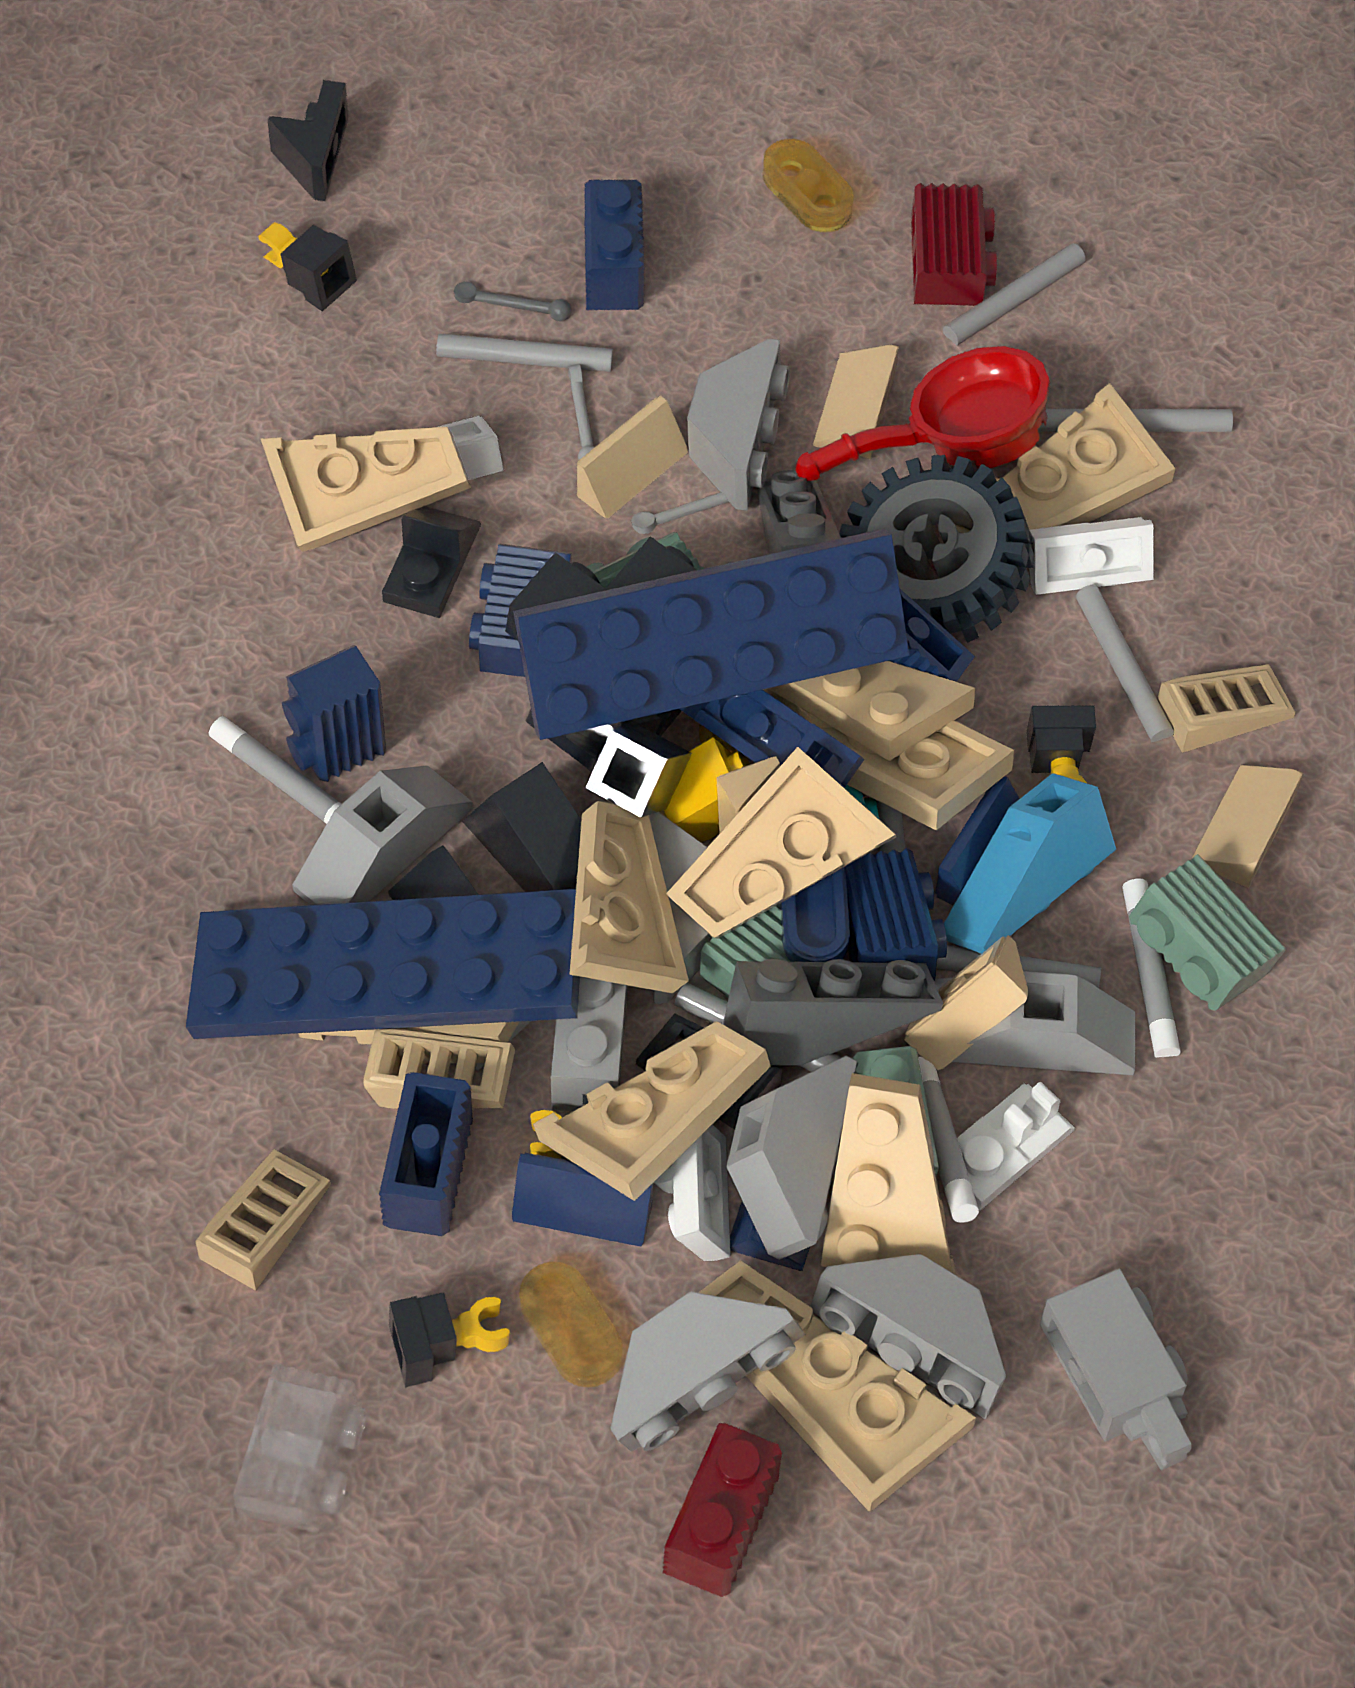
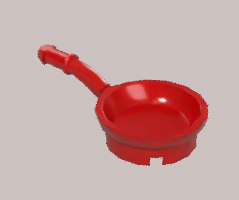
[795,346,1050,481]

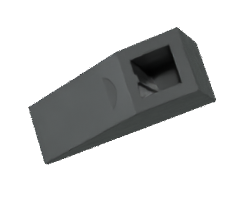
[757,470,841,554]
[723,959,943,1065]

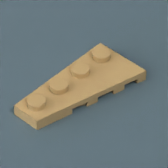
[955,383,1176,533]
[698,1260,976,1513]

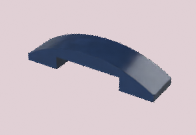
[679,690,865,788]

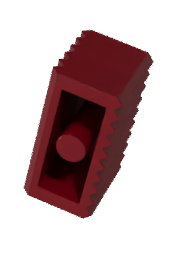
[911,182,997,306]
[662,1423,782,1597]

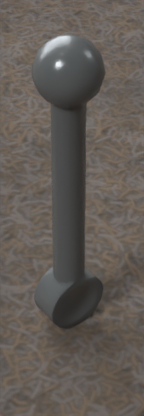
[454,282,572,321]

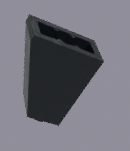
[462,762,582,892]

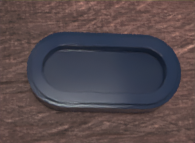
[780,867,849,962]

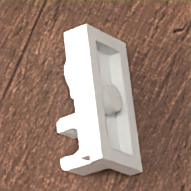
[1030,517,1153,595]
[957,1082,1075,1210]
[654,1125,730,1261]

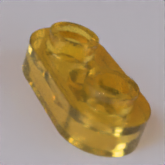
[762,139,854,232]

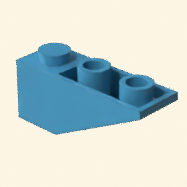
[944,773,1116,954]

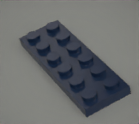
[513,529,909,740]
[186,889,580,1039]

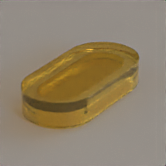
[519,1262,622,1387]

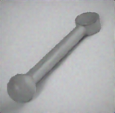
[568,365,595,460]
[631,492,729,534]

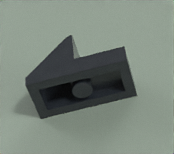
[267,80,349,201]
[382,506,481,618]

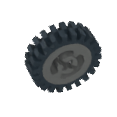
[839,455,1034,643]

